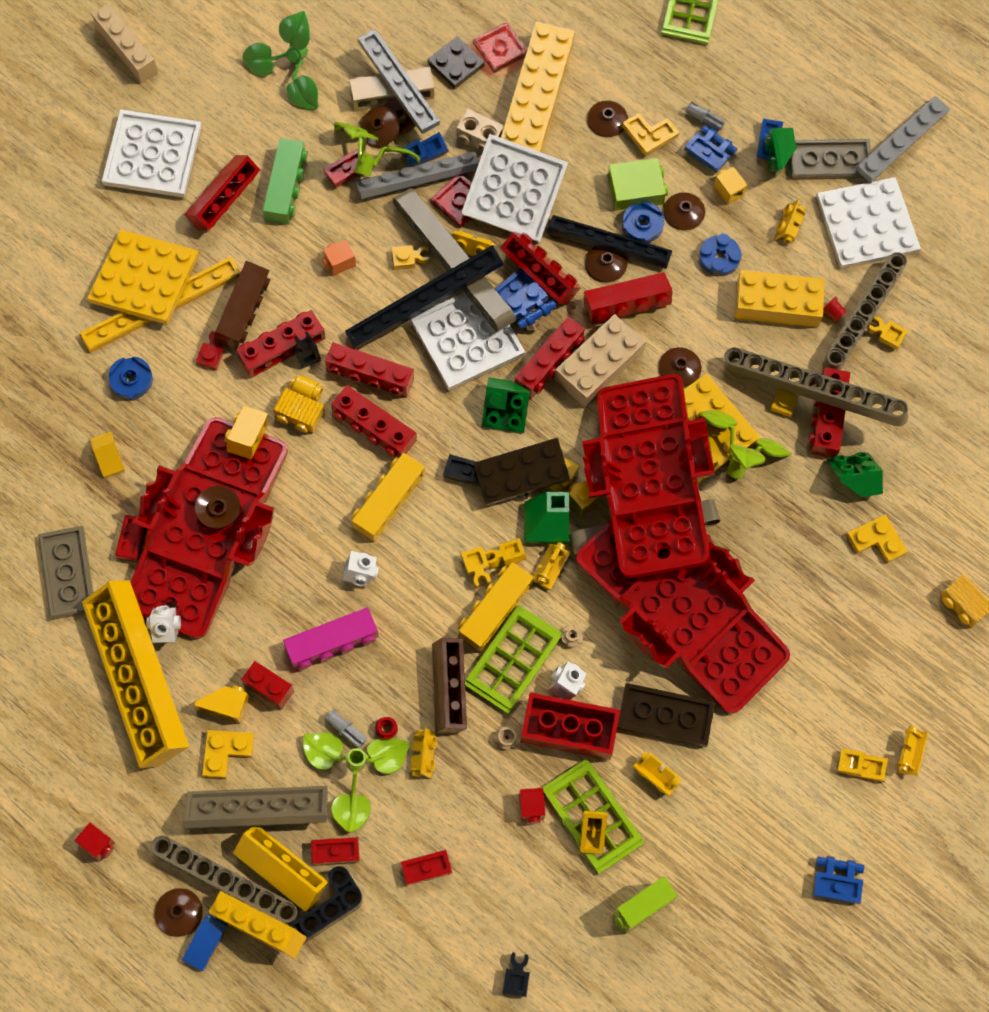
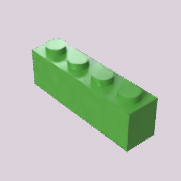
[263,138,308,225]

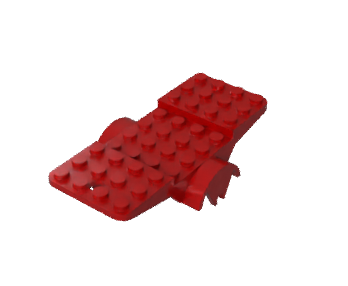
[582,374,715,578]
[130,417,288,639]
[576,519,790,714]

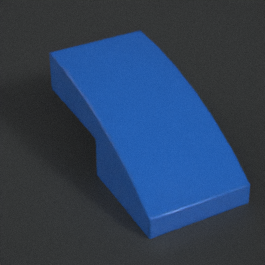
[757,118,783,160]
[403,132,450,167]
[182,914,228,971]

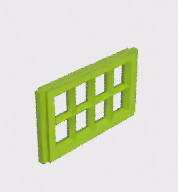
[661,0,718,45]
[465,605,563,715]
[542,758,644,875]

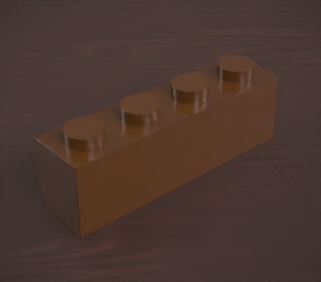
[213,260,271,349]
[432,638,467,734]

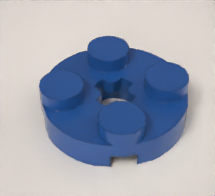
[622,202,664,244]
[699,233,742,276]
[109,356,153,401]

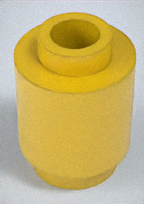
[289,374,323,401]

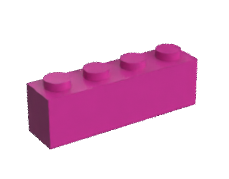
[283,607,379,670]

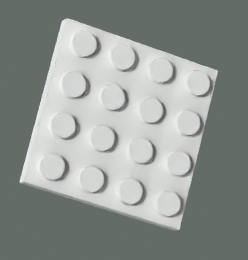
[102,110,202,198]
[461,134,568,242]
[816,177,921,269]
[410,293,525,391]

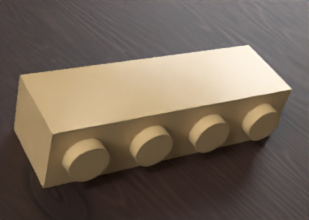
[92,4,158,83]
[349,67,434,111]

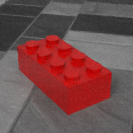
[520,692,620,760]

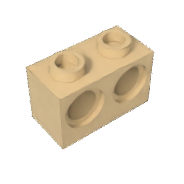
[456,109,504,153]

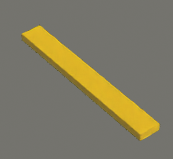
[79,256,241,353]

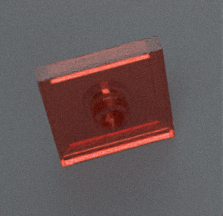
[473,22,527,73]

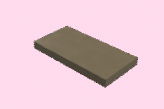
[789,139,872,180]
[38,526,94,620]

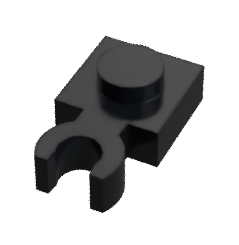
[294,331,321,369]
[502,952,530,997]

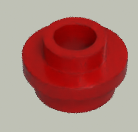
[375,717,398,740]

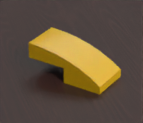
[838,748,888,783]

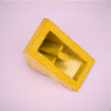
[90,432,125,478]
[580,811,608,854]

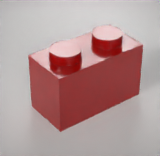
[241,660,294,710]

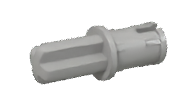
[685,101,725,131]
[325,709,367,748]

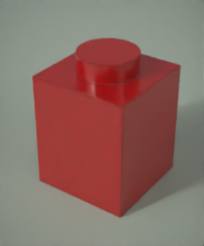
[519,788,546,824]
[74,822,115,861]

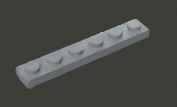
[358,29,440,134]
[856,96,950,183]
[356,152,480,199]

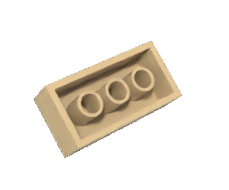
[554,314,646,407]

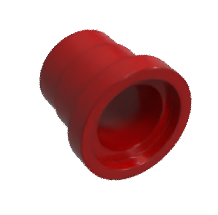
[823,296,847,322]

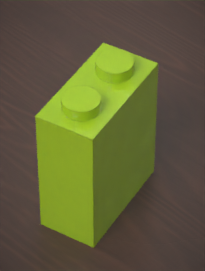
[607,158,668,211]
[613,876,678,934]

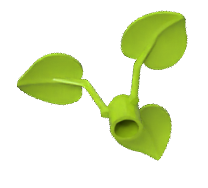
[334,122,420,176]
[698,410,792,479]
[303,732,409,833]

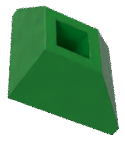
[764,128,797,176]
[481,377,530,433]
[827,452,883,497]
[524,492,569,544]

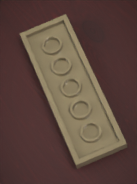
[183,786,328,829]

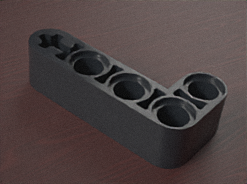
[288,866,363,945]

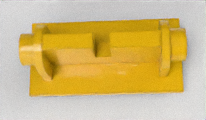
[774,199,806,244]
[452,230,495,256]
[533,542,571,590]
[897,726,929,776]
[410,728,437,779]
[633,751,681,797]

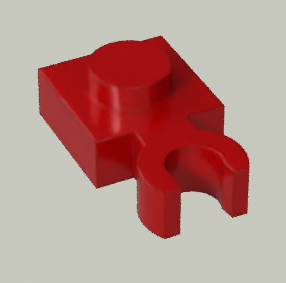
[196,331,224,371]

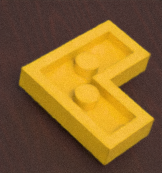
[622,113,680,156]
[846,514,908,563]
[202,730,254,779]

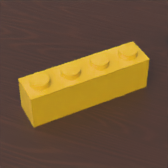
[351,453,425,542]
[458,562,534,652]
[233,825,329,912]
[209,891,307,959]

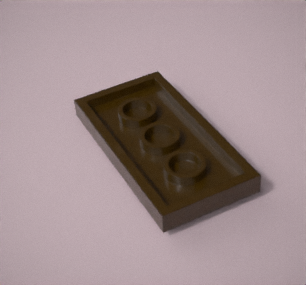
[474,437,571,506]
[617,683,715,747]

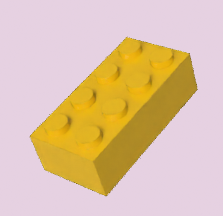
[734,270,825,328]

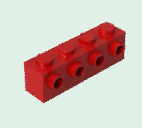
[184,155,261,230]
[500,232,581,304]
[584,272,673,324]
[236,310,326,378]
[514,317,585,400]
[325,342,414,398]
[808,367,851,458]
[331,385,417,458]

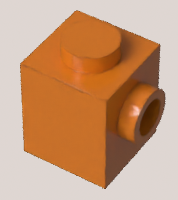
[322,239,356,276]

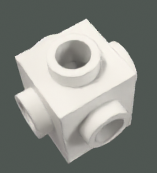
[342,551,379,587]
[147,606,181,643]
[548,661,587,700]

